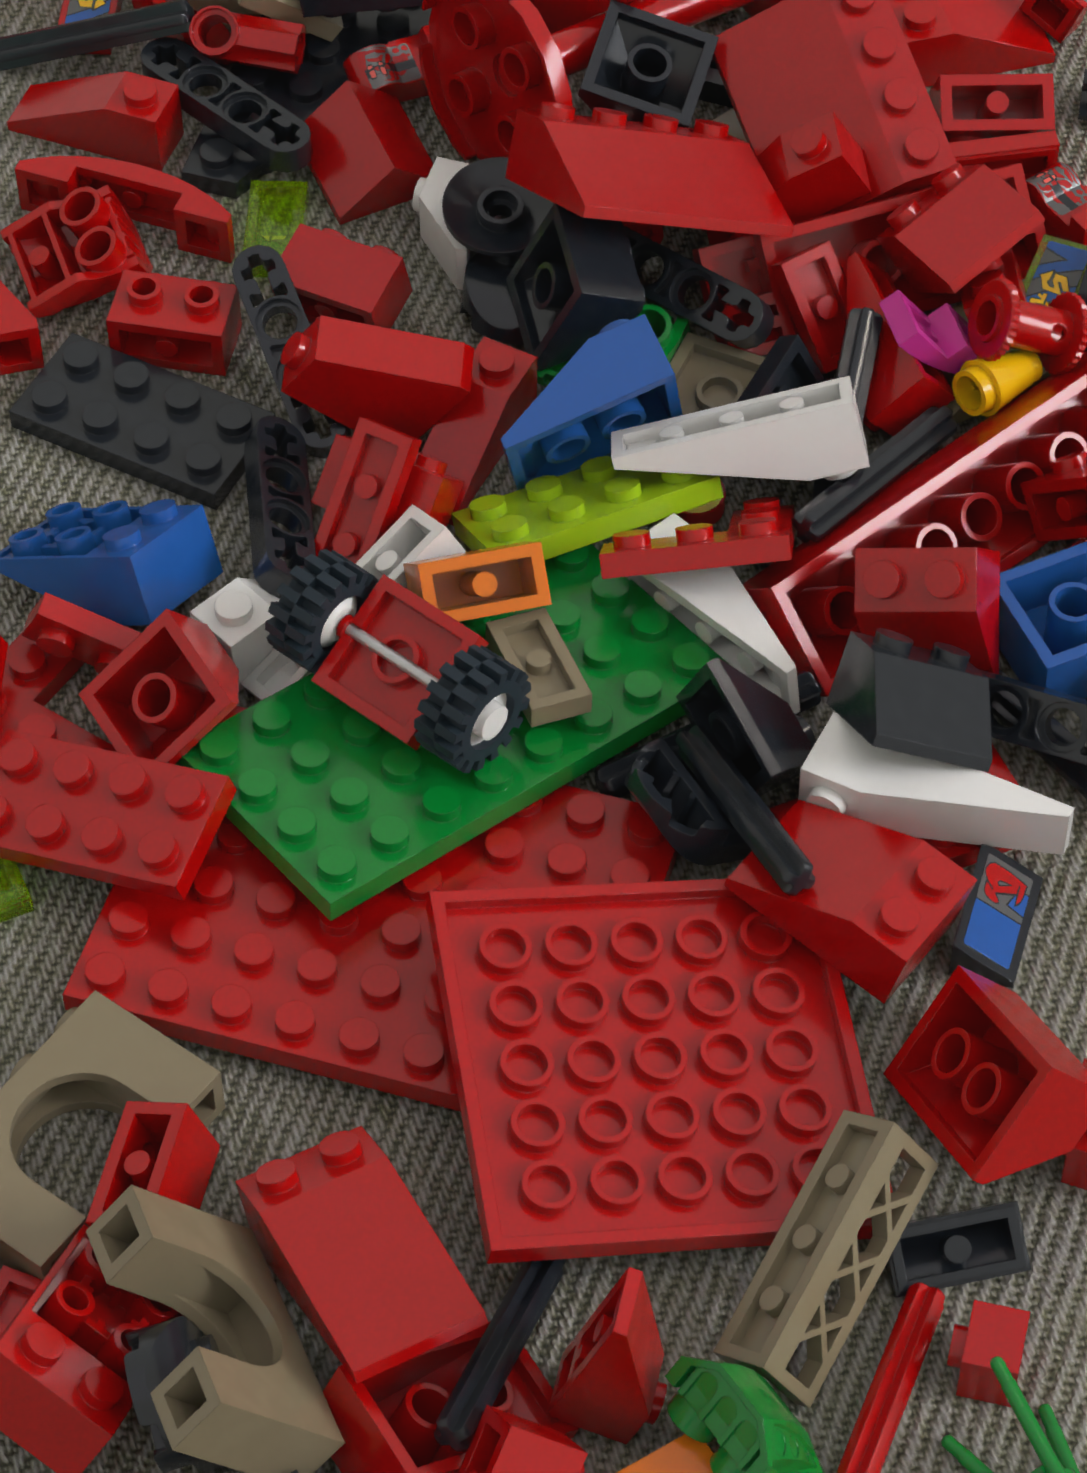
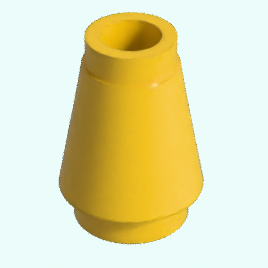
[952,350,1043,417]

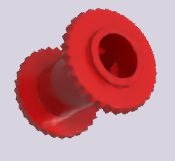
[968,277,1087,375]

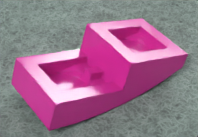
[879,290,978,374]

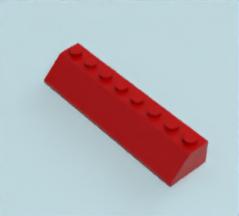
[743,351,1087,697]

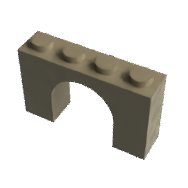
[0,990,225,1279]
[86,1184,345,1473]

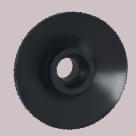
[442,157,554,257]

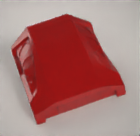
[0,185,153,318]

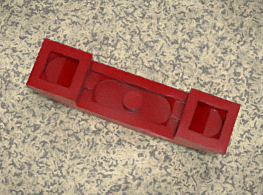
[14,156,235,263]

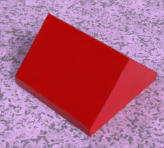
[304,80,433,225]

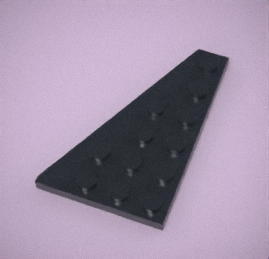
[181,6,432,199]

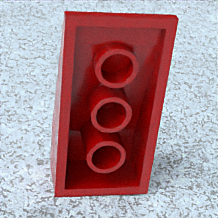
[235,1126,488,1384]

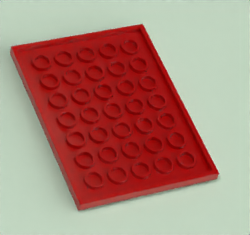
[62,706,678,1112]

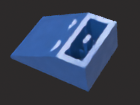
[0,499,223,626]

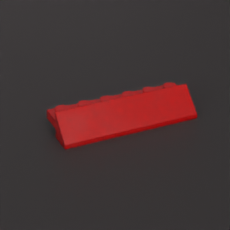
[692,163,1048,356]

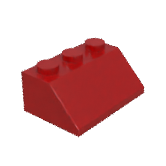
[883,965,1087,1185]

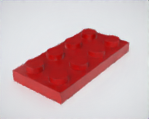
[0,729,237,900]

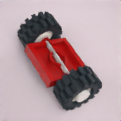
[265,549,531,773]

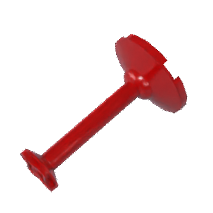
[419,0,783,161]

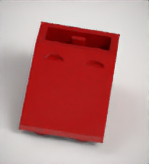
[0,1224,189,1473]

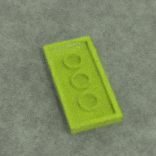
[451,456,724,560]

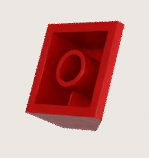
[876,163,1046,293]
[854,547,1000,674]
[78,608,239,764]

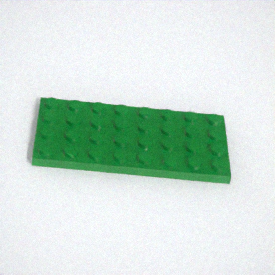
[175,544,730,921]

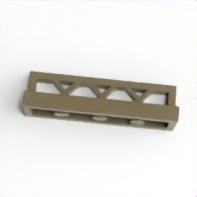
[713,1110,939,1408]

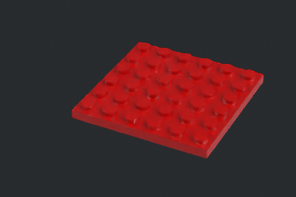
[426,878,893,1264]

